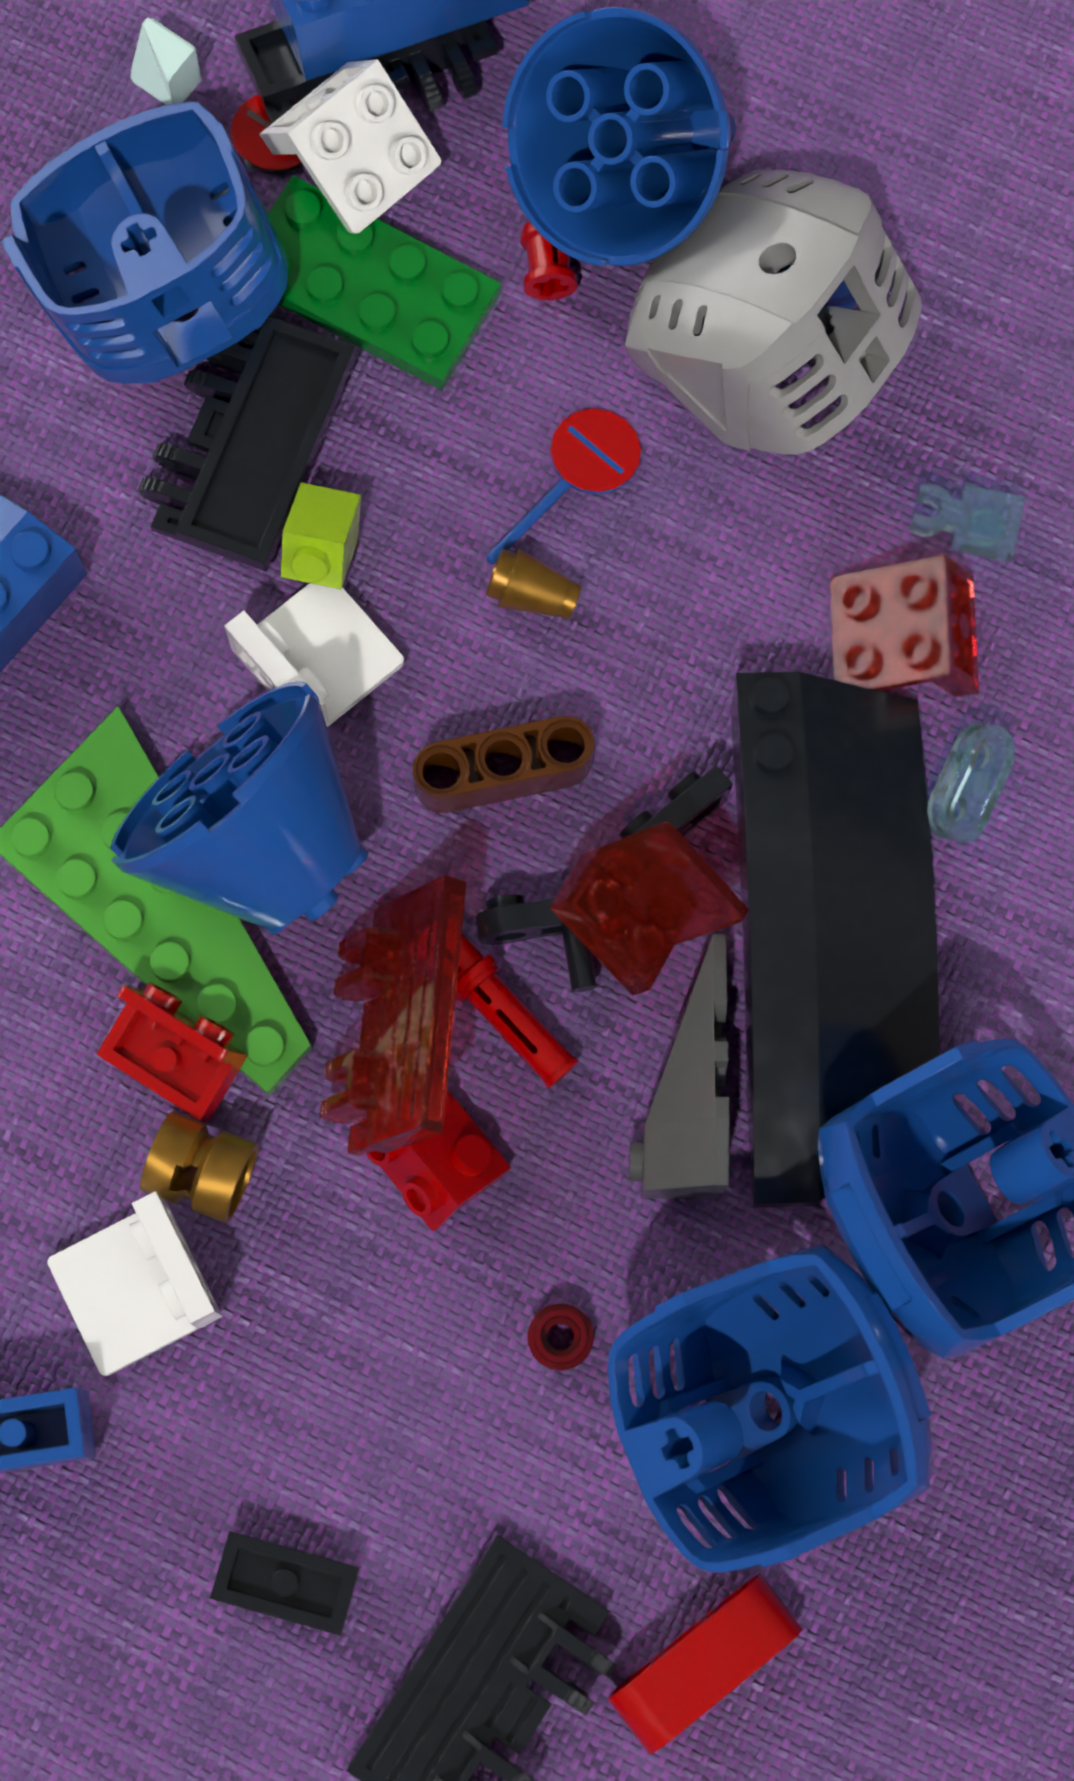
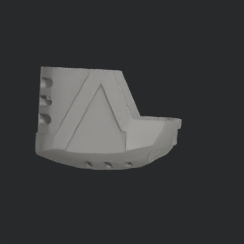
[625,169,922,455]

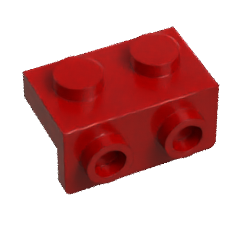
[96,982,248,1122]
[354,1068,511,1231]

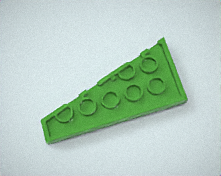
[0,706,312,1096]

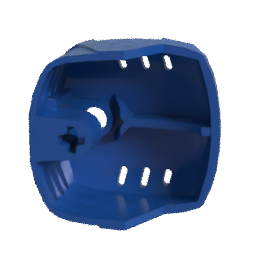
[1,102,288,384]
[818,1038,1074,1359]
[608,1245,932,1573]

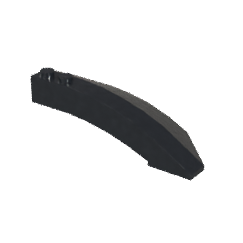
[731,672,939,1208]

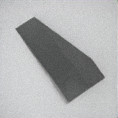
[629,934,729,1201]

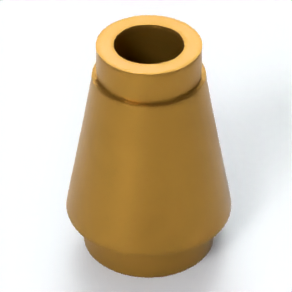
[485,549,582,620]

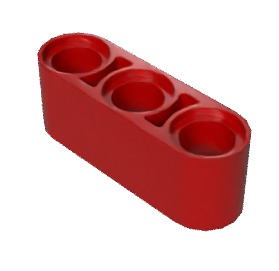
[607,1573,803,1755]

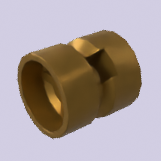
[140,1111,259,1224]

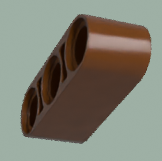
[413,716,594,813]

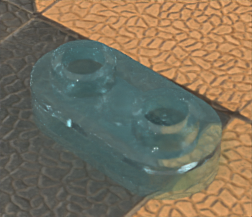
[927,723,1014,843]

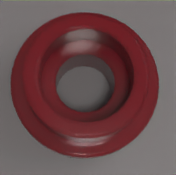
[528,1304,594,1371]

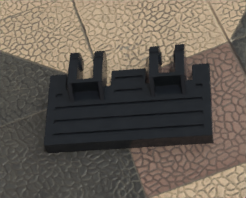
[234,20,497,124]
[138,316,356,572]
[346,1535,618,1781]

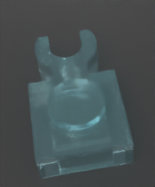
[910,484,1026,562]

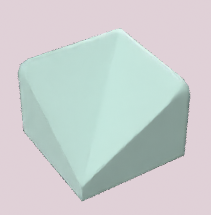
[131,17,202,105]

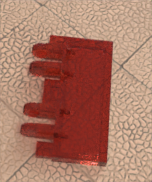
[320,875,467,1156]

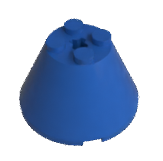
[502,7,736,266]
[110,681,368,935]

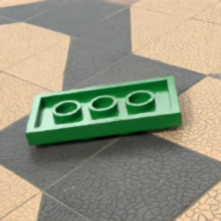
[268,175,501,391]

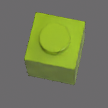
[281,483,361,590]

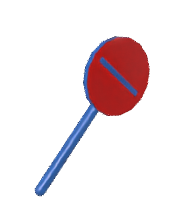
[486,408,641,564]

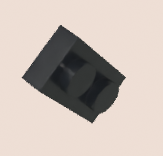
[616,766,733,878]
[210,1531,361,1636]

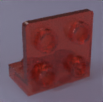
[830,554,979,698]
[550,822,748,996]

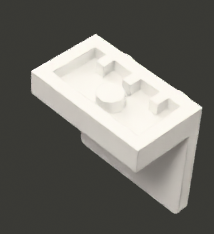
[259,59,441,234]
[224,583,404,727]
[47,1191,223,1376]

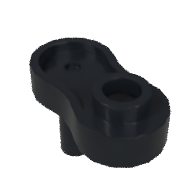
[475,894,605,992]

